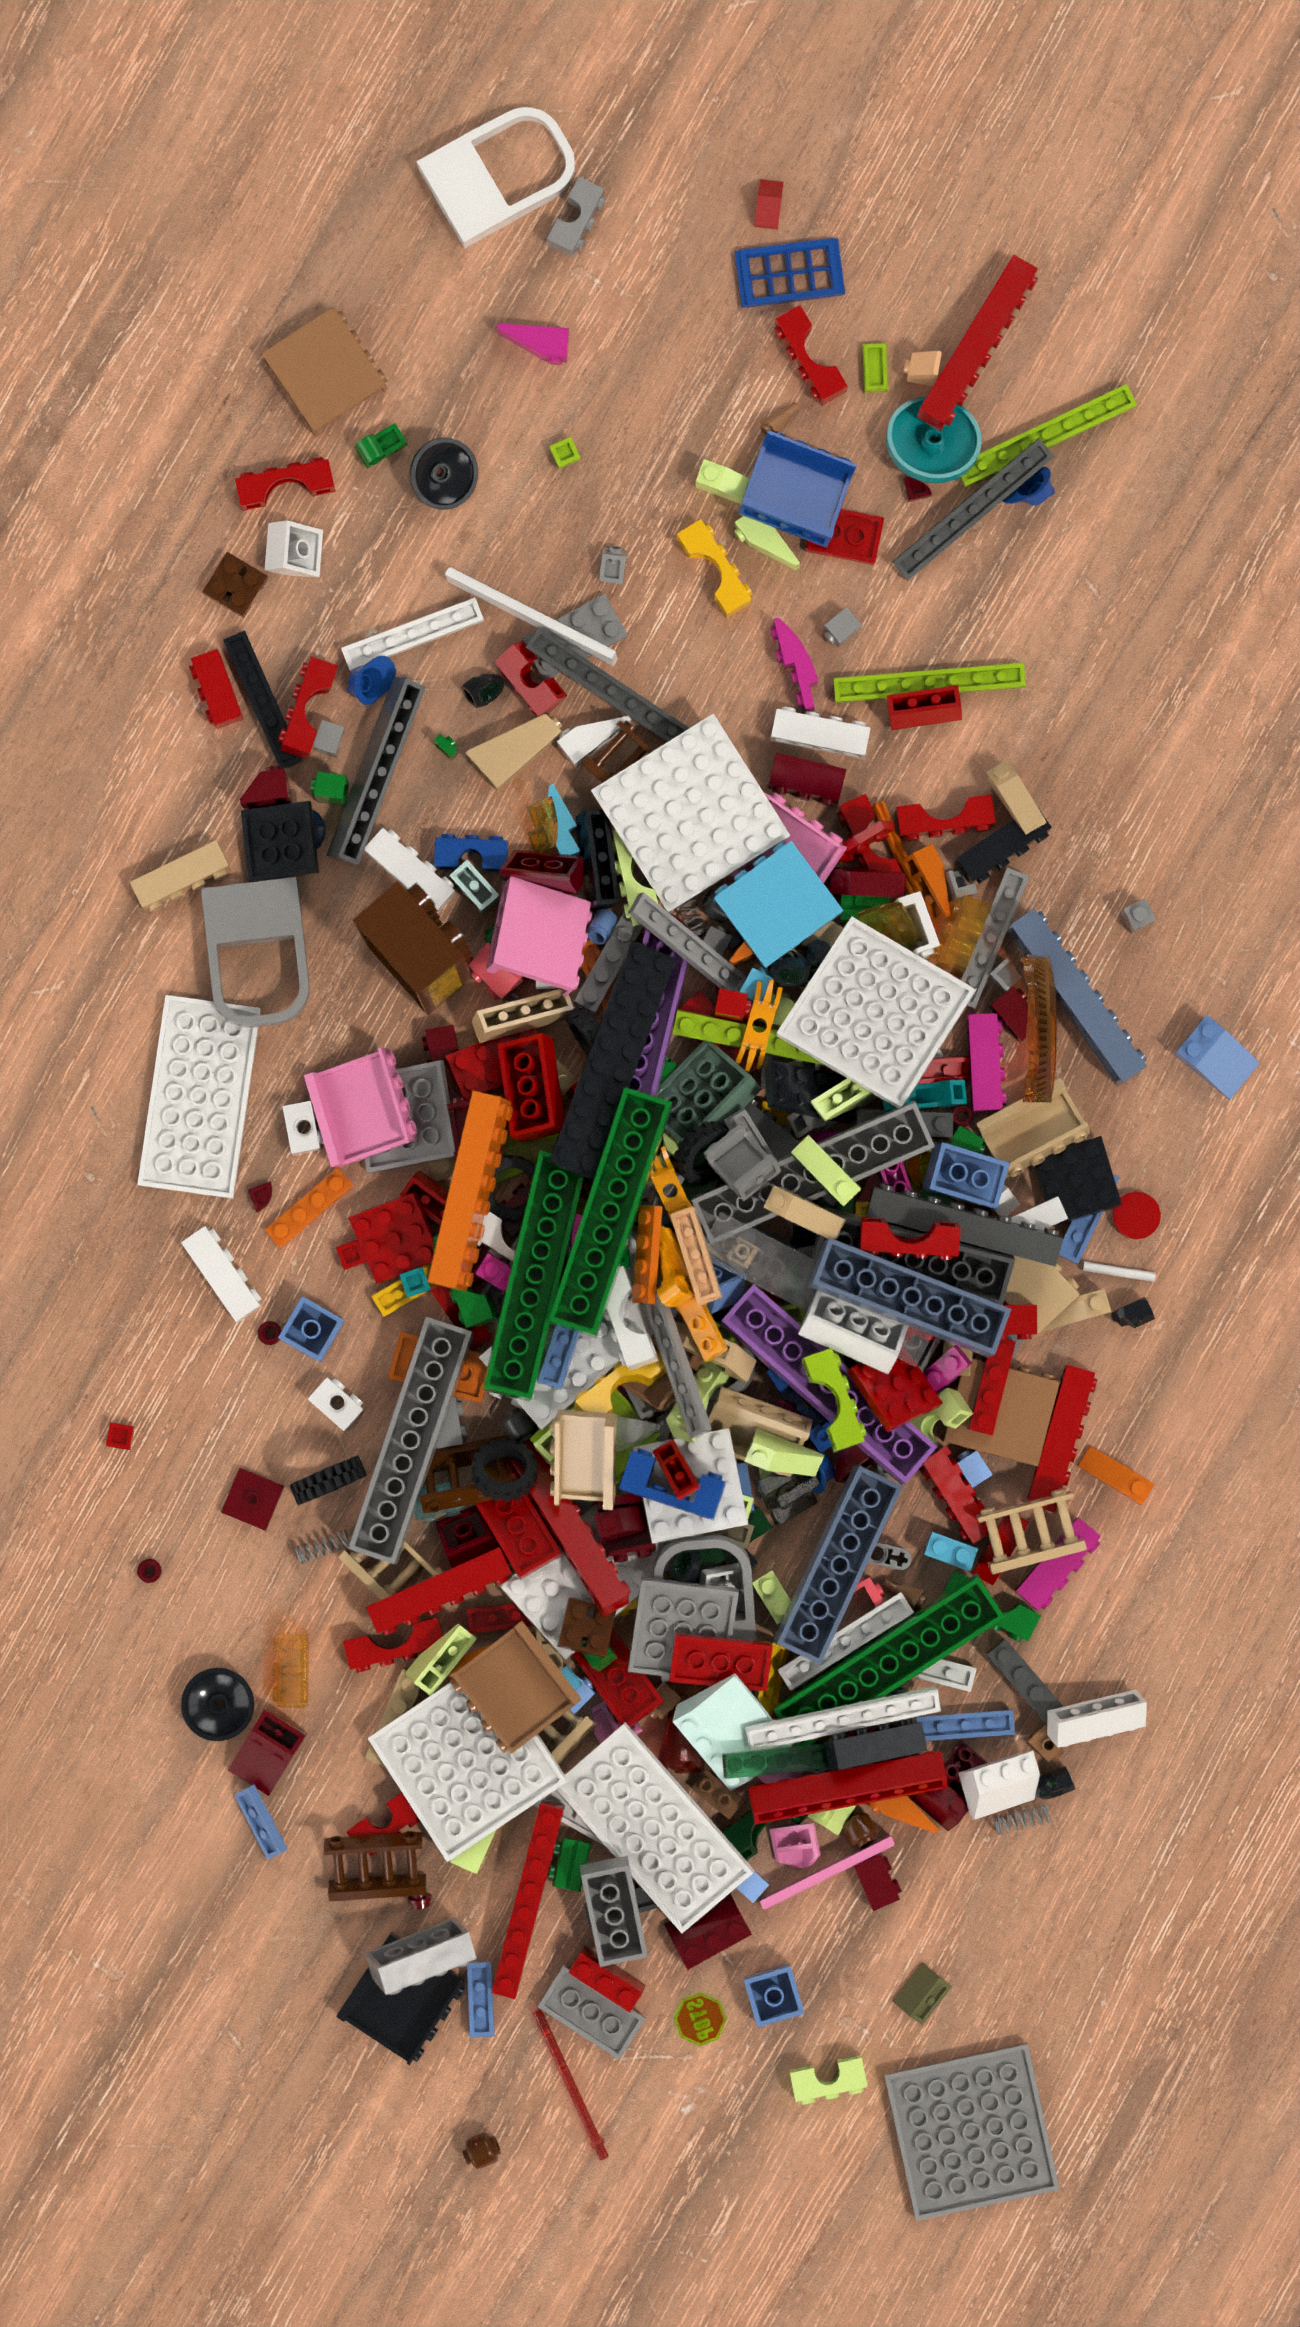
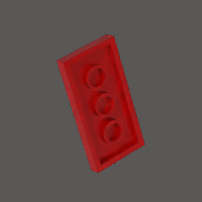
[444,1028,537,1100]
[475,1473,562,1580]
[572,1627,665,1728]
[669,1632,773,1692]

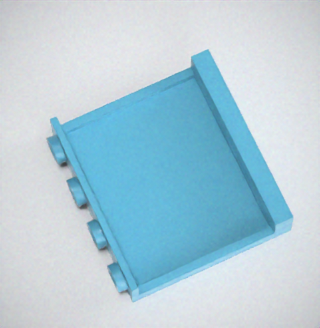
[712,841,843,969]

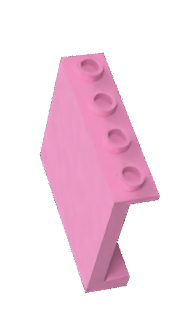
[731,792,847,883]
[485,876,592,996]
[304,1048,417,1168]

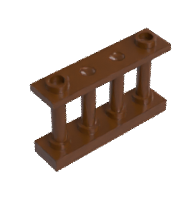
[581,720,653,783]
[419,1435,516,1514]
[324,1831,427,1902]

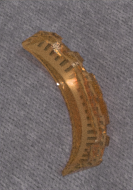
[1020,954,1057,1102]

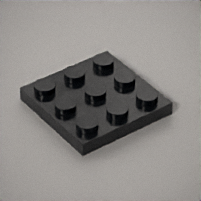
[241,801,319,882]
[1035,1136,1123,1227]

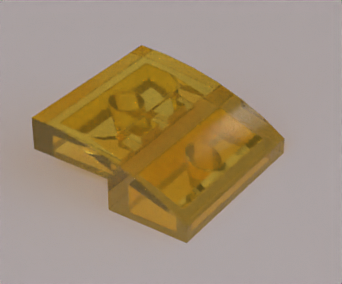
[527,796,558,853]
[858,902,923,948]

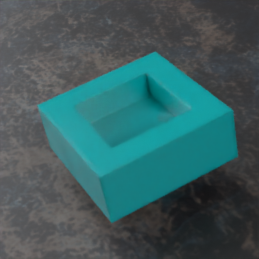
[400,1267,431,1298]

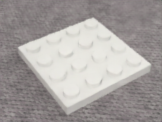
[633,1428,748,1543]

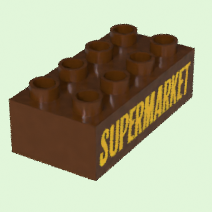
[353,881,474,1016]

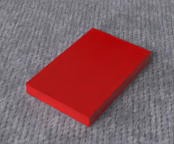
[805,509,884,565]

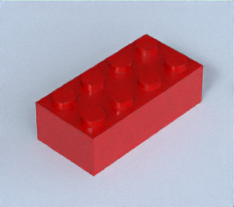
[498,1033,564,1142]

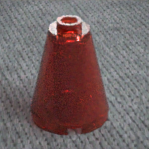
[657,1706,705,1773]

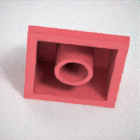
[468,943,523,1002]

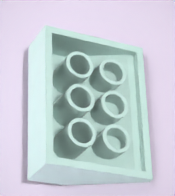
[672,1674,793,1791]

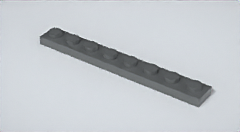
[892,438,1054,581]
[525,627,689,742]

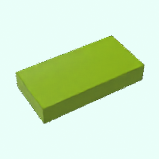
[862,343,889,393]

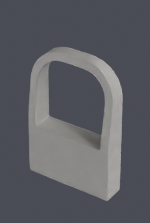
[201,877,310,1028]
[653,1535,756,1682]

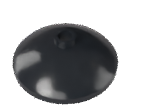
[409,437,478,510]
[181,1668,255,1741]

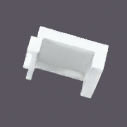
[889,891,940,960]

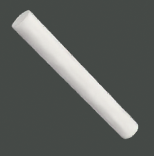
[1082,1261,1156,1282]

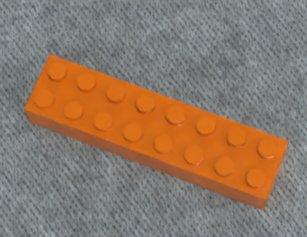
[428,1091,513,1292]

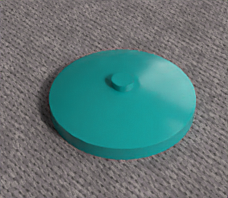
[886,396,982,483]

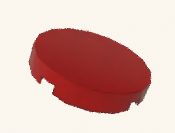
[1112,1191,1161,1240]

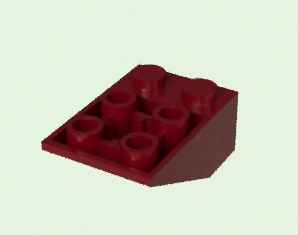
[228,1708,308,1796]
[911,1740,988,1831]

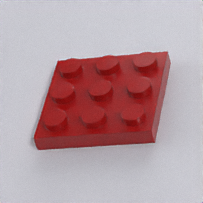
[348,1191,435,1284]
[847,1344,943,1432]

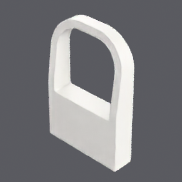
[417,107,575,249]

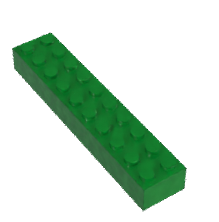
[548,1087,672,1338]
[482,1150,583,1402]
[773,1573,1005,1751]

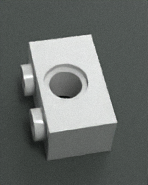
[282,1101,324,1155]
[308,1377,364,1431]

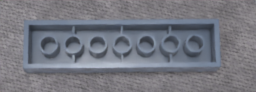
[1007,908,1147,1087]
[807,1238,1011,1357]
[772,1465,903,1665]

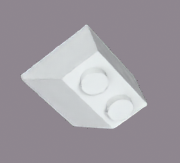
[265,520,323,577]

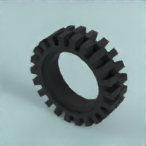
[289,1455,367,1505]

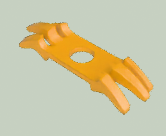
[735,980,783,1071]
[649,1146,701,1230]

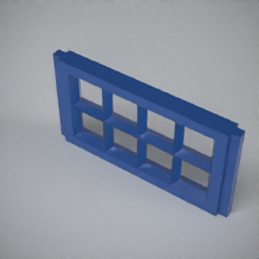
[734,238,845,308]

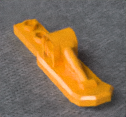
[657,1226,728,1362]

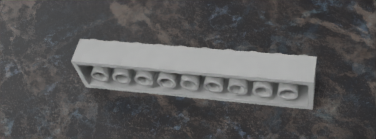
[691,1101,935,1244]
[348,1317,475,1565]

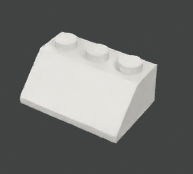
[958,1751,1040,1820]

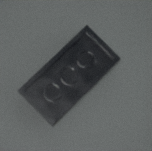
[764,1060,853,1124]

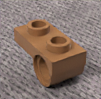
[691,1769,745,1820]

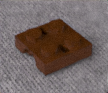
[202,552,269,618]
[557,1597,617,1658]

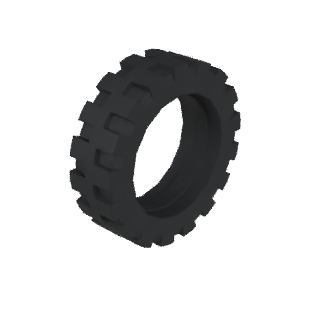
[565,1005,599,1057]
[673,1121,728,1186]
[488,1155,535,1221]
[472,1438,537,1502]

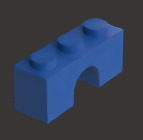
[434,834,508,872]

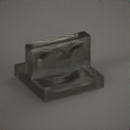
[754,1471,820,1526]

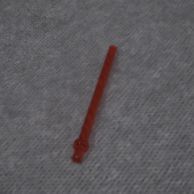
[532,2009,609,2161]

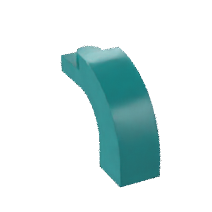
[882,1080,967,1110]

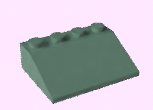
[657,1041,762,1158]

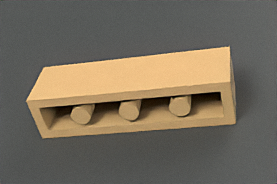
[130,840,231,912]
[471,989,574,1043]

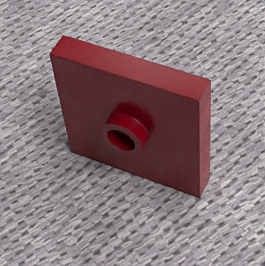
[221,1468,285,1531]

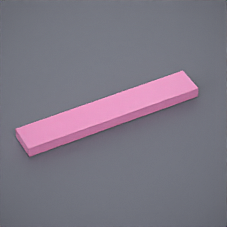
[759,1834,895,1909]

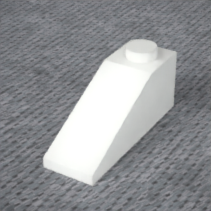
[557,716,631,767]

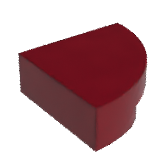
[903,477,932,502]
[248,1181,273,1213]

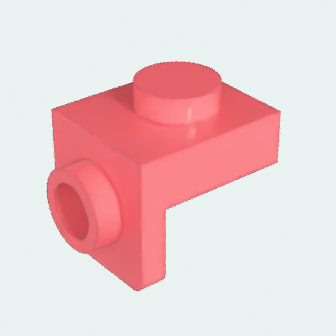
[855,1575,886,1607]

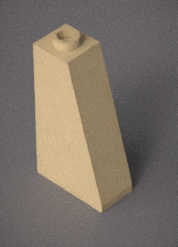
[466,714,562,792]

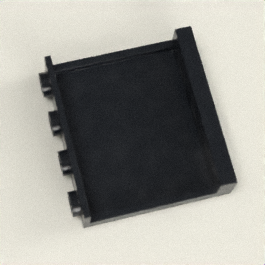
[336,1932,465,2066]

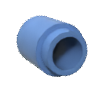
[587,909,617,944]

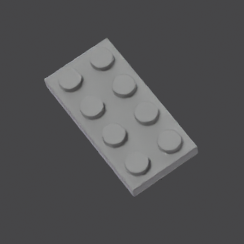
[521,594,628,681]
[537,1965,646,2060]

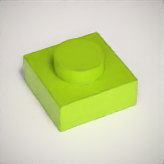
[549,437,581,469]

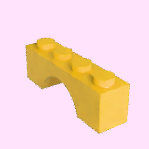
[677,519,753,618]
[574,1349,667,1413]

